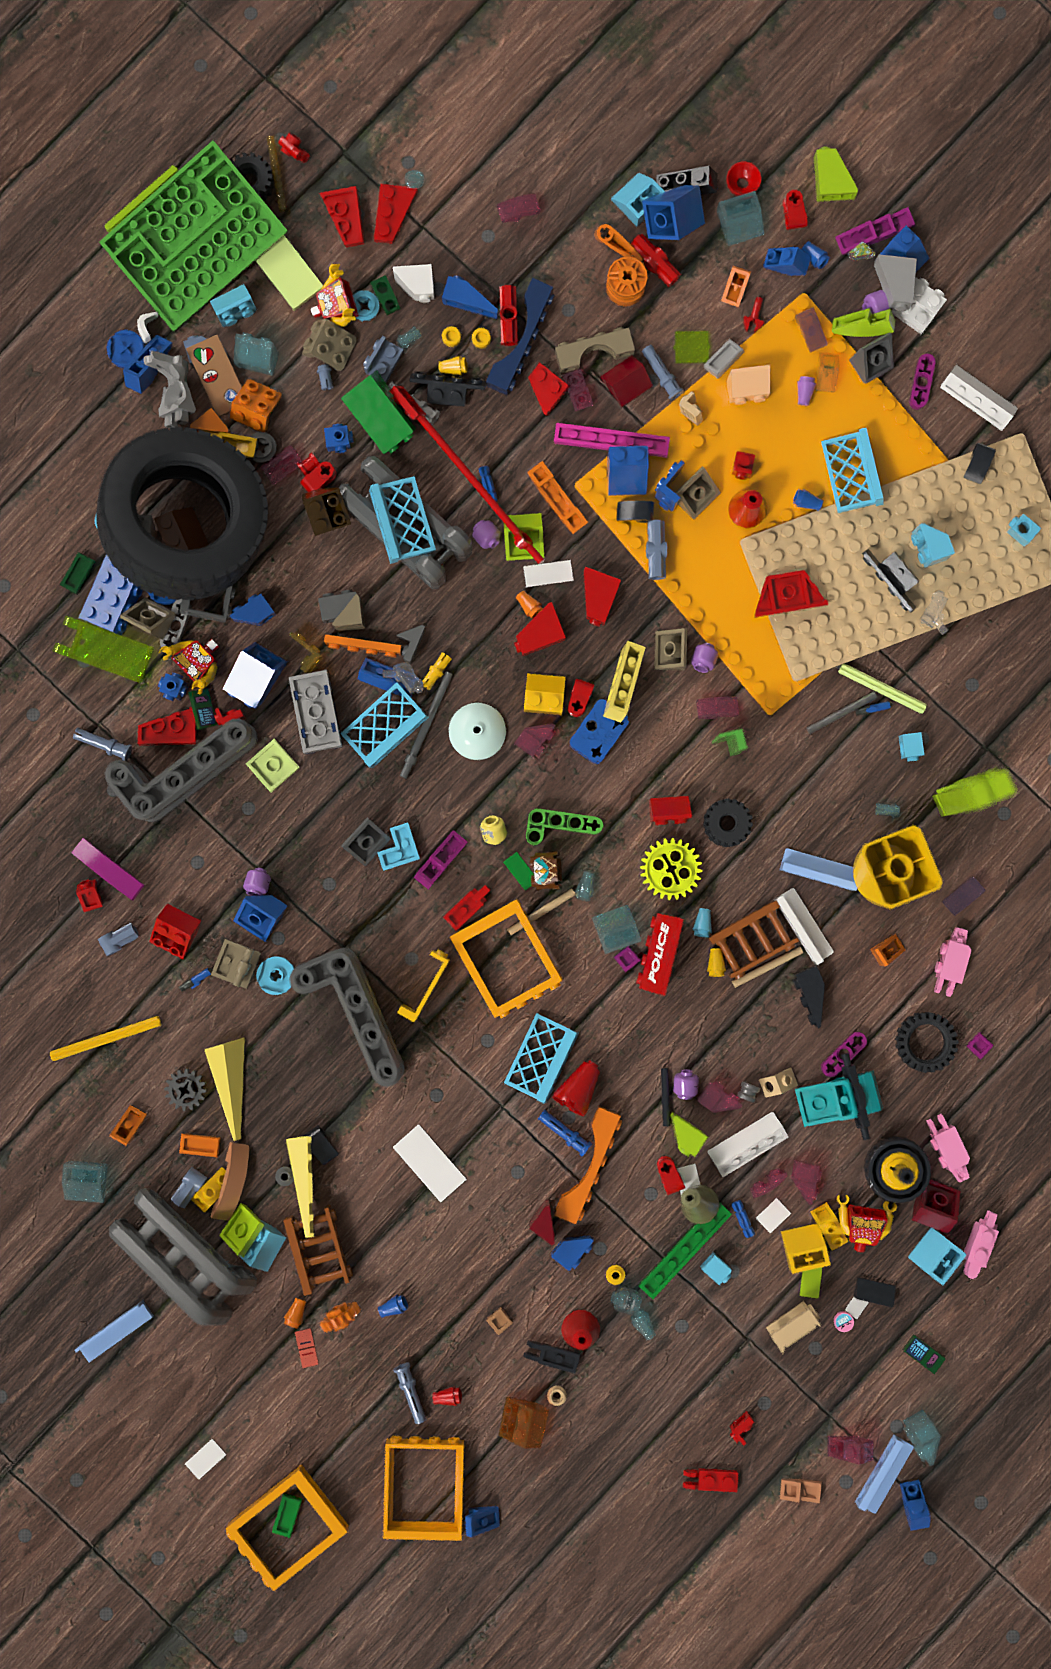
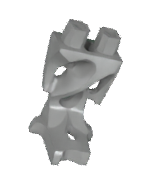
[144,351,196,428]

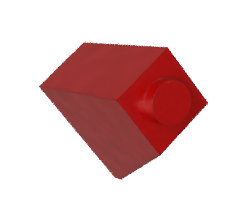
[583,567,621,627]
[514,602,566,656]

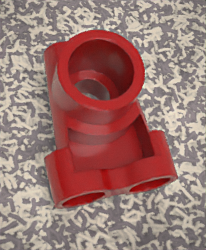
[278,132,310,163]

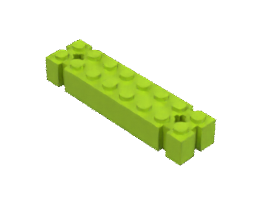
[932,768,1016,817]

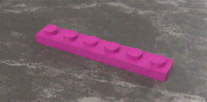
[554,423,670,458]

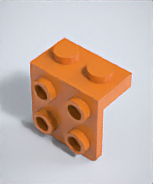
[230,379,282,432]

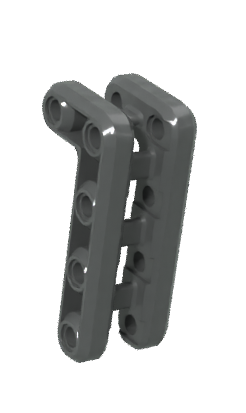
[338,456,472,589]
[105,719,258,822]
[289,948,405,1087]
[109,1188,257,1326]

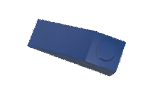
[442,276,498,319]
[123,335,172,394]

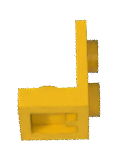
[191,1167,226,1213]
[810,1202,848,1250]

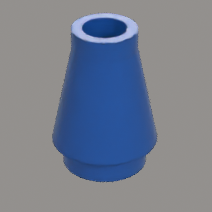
[802,241,830,269]
[793,489,823,511]
[378,1295,408,1318]

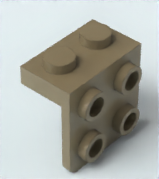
[302,319,357,371]

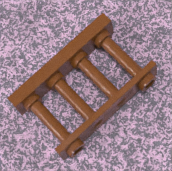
[707,900,799,980]
[283,1205,353,1296]

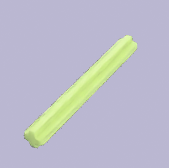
[838,663,927,713]

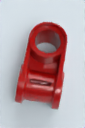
[783,190,807,230]
[300,462,337,492]
[568,678,594,717]
[657,1156,685,1195]

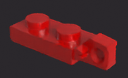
[443,885,490,931]

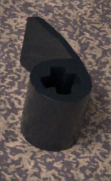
[963,443,996,484]
[617,501,654,523]
[302,1125,339,1165]

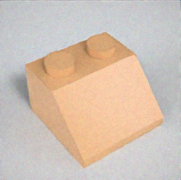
[727,365,770,405]

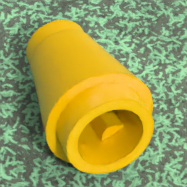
[439,356,468,375]
[707,948,726,977]

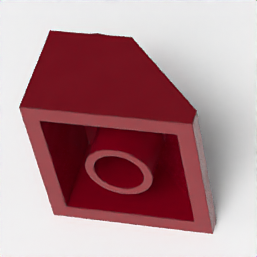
[912,1180,961,1234]

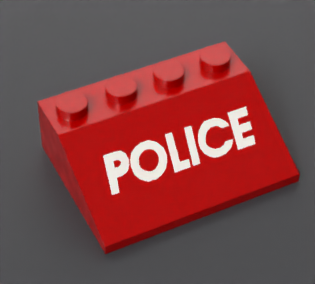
[636,913,683,996]

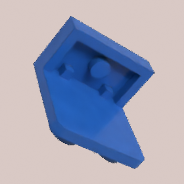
[655,460,685,512]

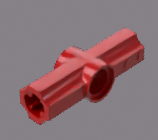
[630,234,681,287]
[499,285,518,346]

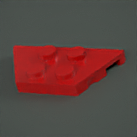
[754,570,829,618]

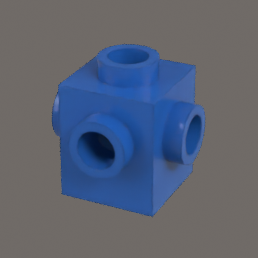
[324,424,354,453]
[158,672,188,701]

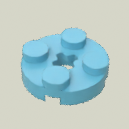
[256,956,294,995]

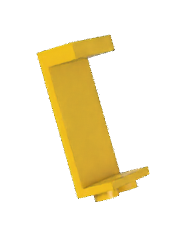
[397,949,450,1022]

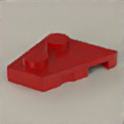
[528,362,570,416]

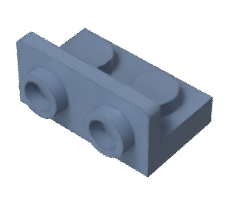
[363,336,404,383]

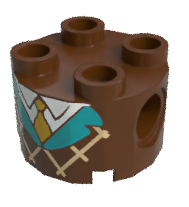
[530,851,562,890]

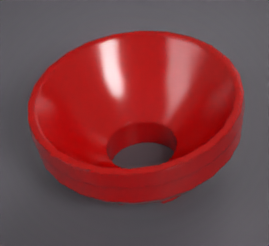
[726,161,761,198]

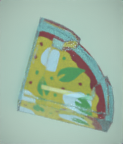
[848,242,875,261]

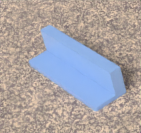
[780,848,857,891]
[75,1300,154,1362]
[855,1434,914,1514]

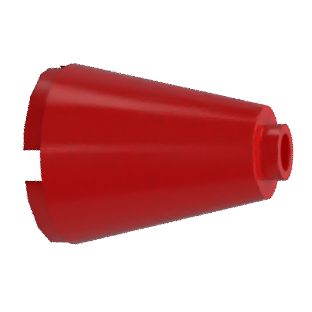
[728,490,767,528]
[552,1061,600,1117]
[561,1310,600,1349]

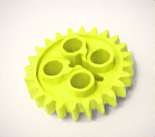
[640,838,702,900]

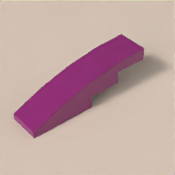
[835,207,916,255]
[72,838,145,901]

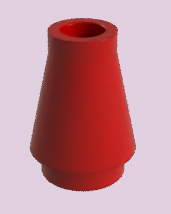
[432,1386,462,1406]

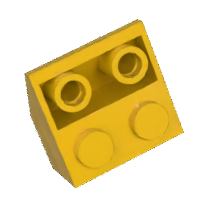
[781,1223,830,1274]

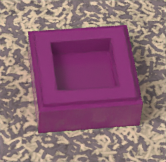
[614,945,641,972]
[966,1032,994,1059]

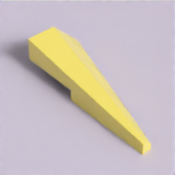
[205,1038,245,1141]
[286,1136,314,1238]

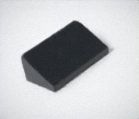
[853,1277,896,1307]

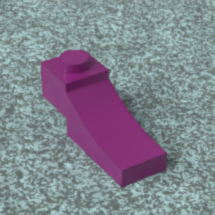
[414,830,468,890]

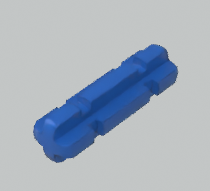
[479,466,497,501]
[732,1200,755,1238]

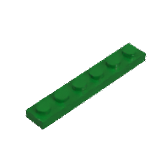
[638,1202,732,1299]

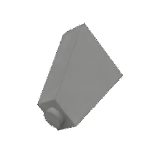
[874,255,917,311]

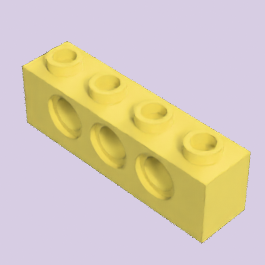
[603,641,645,722]

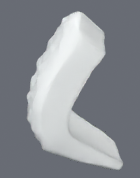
[137,312,158,343]

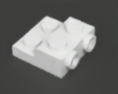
[892,278,947,334]

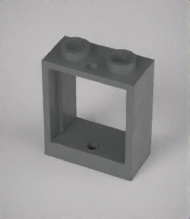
[179,586,236,623]

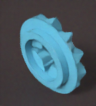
[353,291,379,321]

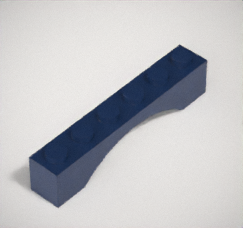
[486,278,555,395]

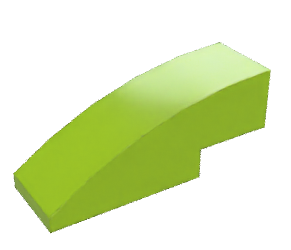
[832,308,895,337]

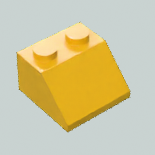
[524,673,565,715]

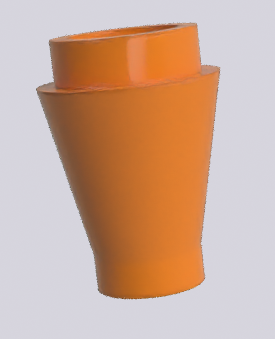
[516,591,543,619]
[284,1298,306,1329]

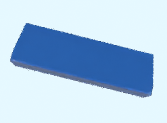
[358,658,419,698]

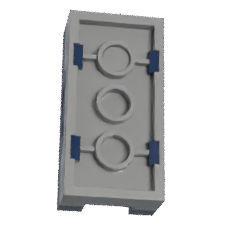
[289,670,343,755]

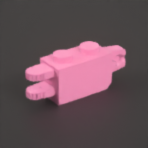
[934,927,971,997]
[927,1114,970,1182]
[963,1210,999,1279]

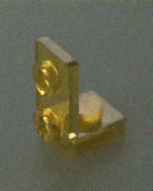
[289,632,322,674]

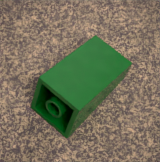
[341,370,416,454]

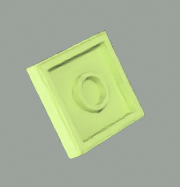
[246,739,300,793]

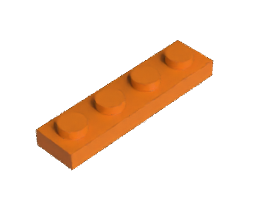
[324,634,402,658]

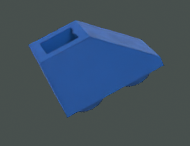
[763,247,811,276]
[230,593,276,626]
[551,1235,594,1271]
[900,1480,930,1531]

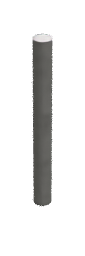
[807,692,877,734]

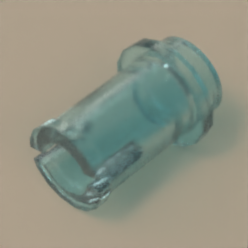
[396,326,421,349]
[875,803,900,818]

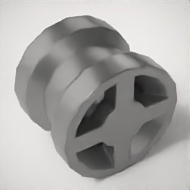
[737,1081,760,1103]

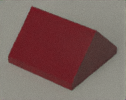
[600,355,653,408]
[529,1199,555,1245]

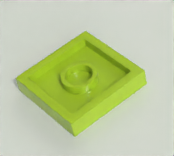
[219,1203,265,1257]

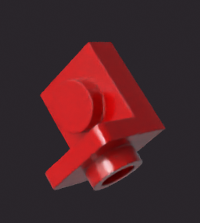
[731,451,755,480]
[214,708,246,726]
[76,879,103,912]
[729,1411,754,1446]

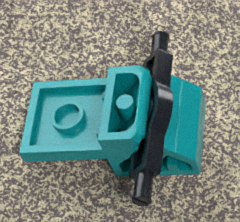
[795,1053,883,1140]

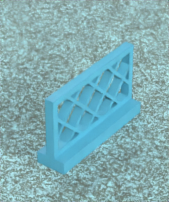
[821,428,883,513]
[369,476,436,564]
[340,682,429,768]
[504,1013,579,1103]

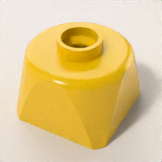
[853,825,943,909]

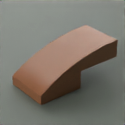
[780,1479,822,1503]

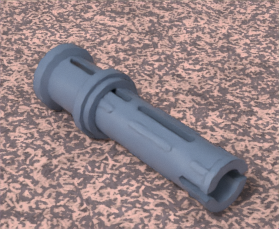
[642,345,684,401]
[73,728,132,761]
[393,1363,427,1424]

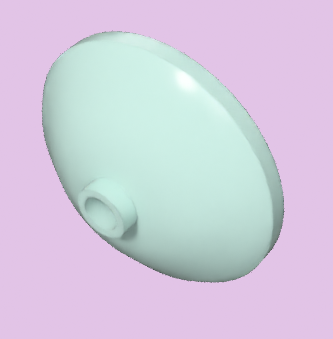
[449,703,506,760]

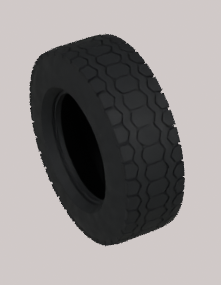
[96,427,268,600]

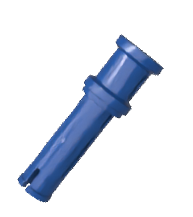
[538,1110,592,1157]

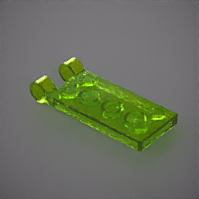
[53,616,154,683]

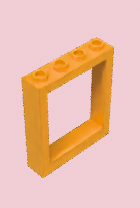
[450,899,563,1018]
[383,1436,464,1541]
[226,1464,349,1591]

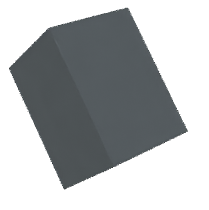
[849,333,894,383]
[341,818,391,866]

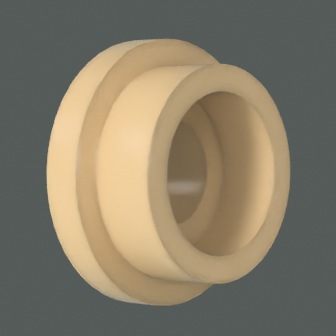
[547,1386,567,1406]

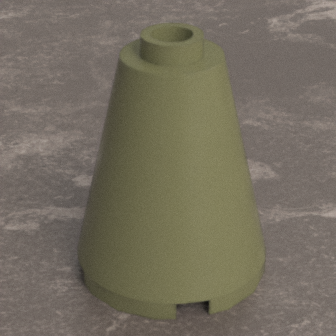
[681,1185,719,1224]

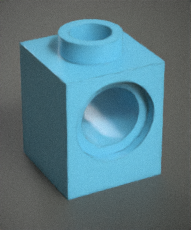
[1007,514,1041,547]
[899,732,924,762]
[700,1252,732,1285]

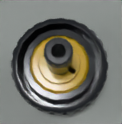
[864,1136,931,1203]

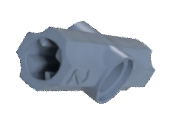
[646,520,667,580]

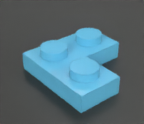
[377,823,420,871]

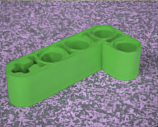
[526,809,603,845]

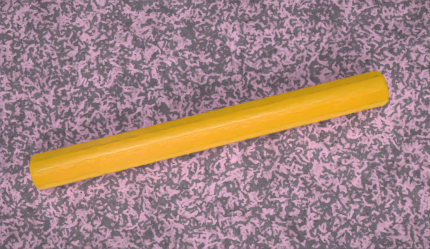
[50,1016,161,1061]

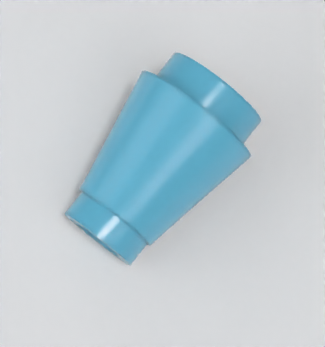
[693,908,712,937]

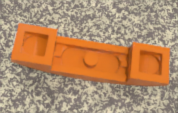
[527,461,588,534]

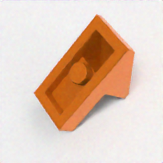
[110,1105,147,1146]

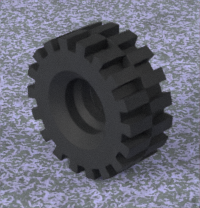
[230,152,274,202]
[703,799,753,847]

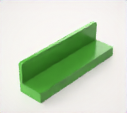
[711,729,747,756]

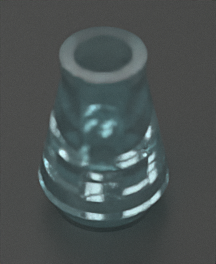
[575,872,594,901]
[631,1310,656,1340]

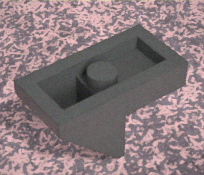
[397,625,426,664]

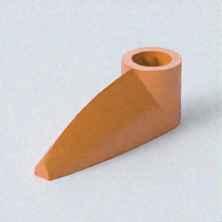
[595,224,643,262]

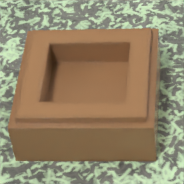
[486,1307,513,1335]

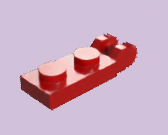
[683,1468,738,1492]

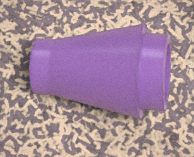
[797,376,816,406]

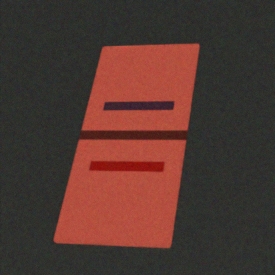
[295,1329,318,1368]

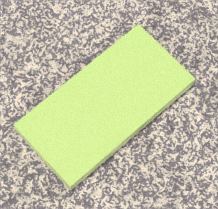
[255,235,323,311]

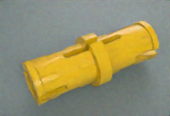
[420,652,452,690]

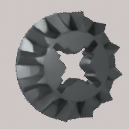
[250,432,277,463]

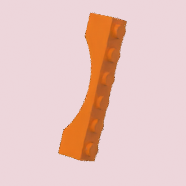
[554,1105,622,1224]

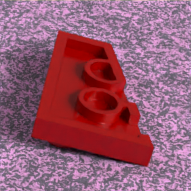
[374,184,418,244]
[320,186,364,248]
[138,707,197,746]

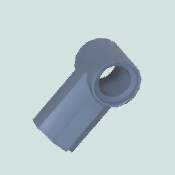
[98,923,140,956]
[171,1167,208,1208]

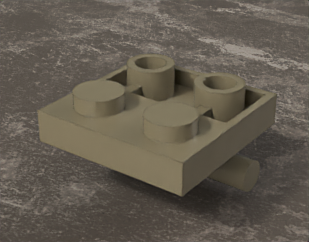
[211,939,262,989]

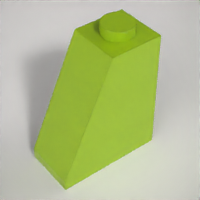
[814,147,858,202]

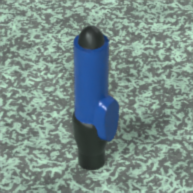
[855,701,893,716]
[179,968,213,992]

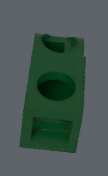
[370,275,400,316]

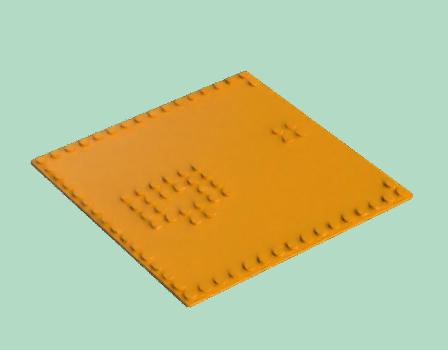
[575,293,949,715]

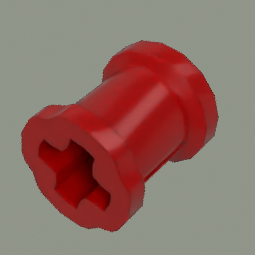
[296,453,320,476]

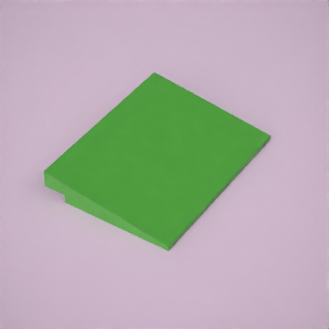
[99,140,288,332]

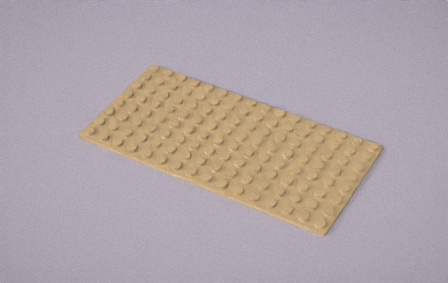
[740,433,1051,682]

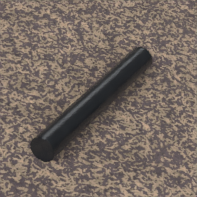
[661,1068,671,1126]

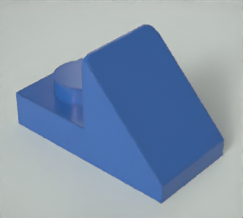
[465,1506,500,1537]

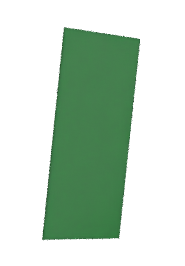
[503,852,534,891]

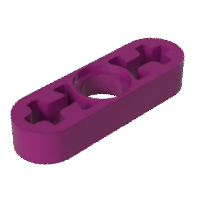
[909,354,935,410]
[821,1032,867,1077]

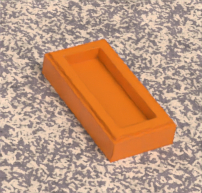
[179,1133,221,1157]

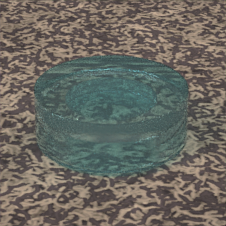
[405,170,424,188]

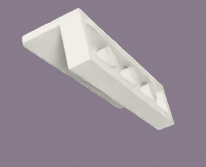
[940,365,1018,431]
[774,888,834,965]
[708,1112,789,1177]

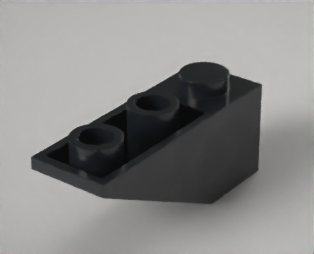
[656,166,718,195]
[792,965,825,1028]

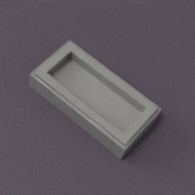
[704,339,744,379]

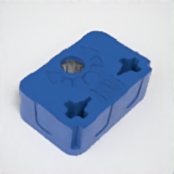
[570,699,629,764]

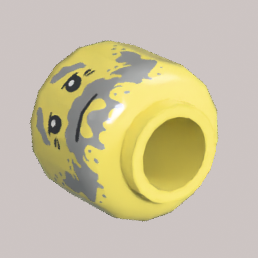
[480,816,507,845]

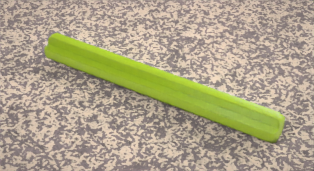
[104,165,179,233]

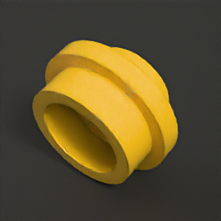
[606,1265,625,1285]

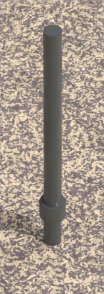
[400,672,453,779]

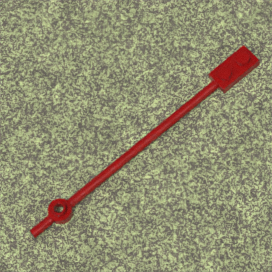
[390,386,545,564]

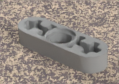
[160,599,192,648]

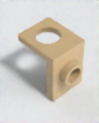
[759,1068,798,1097]

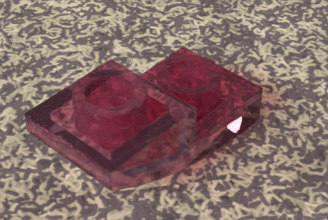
[496,194,541,223]
[562,369,593,411]
[696,697,739,719]
[749,1168,788,1198]

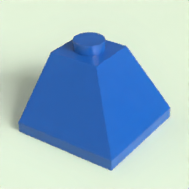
[880,226,929,272]
[233,895,287,942]

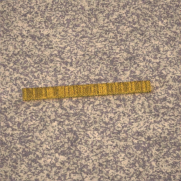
[267,136,287,212]

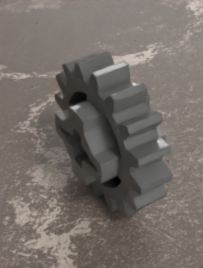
[164,1068,208,1111]

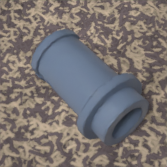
[316,364,333,390]

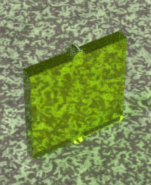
[673,331,710,363]

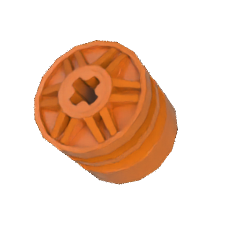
[606,257,648,307]

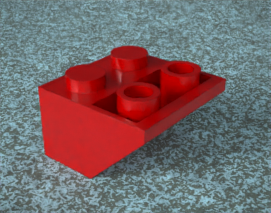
[649,796,692,826]
[149,903,201,959]

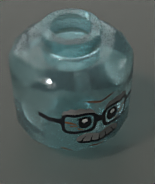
[611,1287,641,1315]

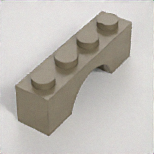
[555,327,635,374]

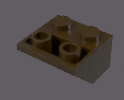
[302,488,351,536]

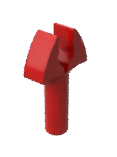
[743,297,764,334]

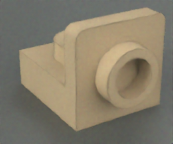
[679,391,703,426]

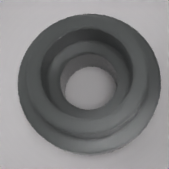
[275,1166,294,1186]

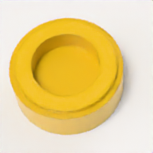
[442,326,461,347]
[472,328,491,349]

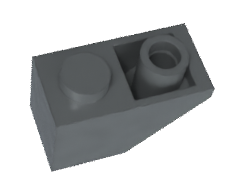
[318,590,358,624]

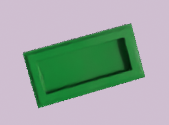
[272,1493,302,1538]

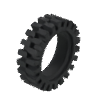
[895,1012,958,1073]

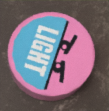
[834,1311,854,1332]

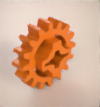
[320,1301,361,1333]

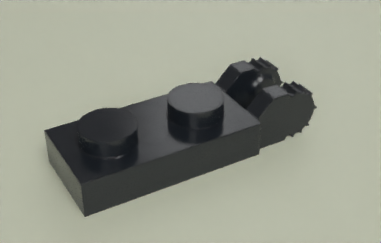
[523,1340,580,1374]

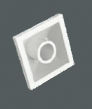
[393,264,435,303]

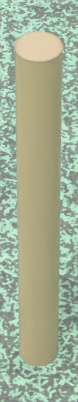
[507,888,576,935]
[732,946,803,988]

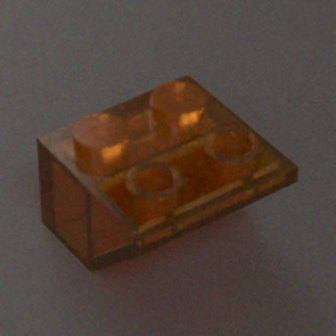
[498,1397,549,1449]

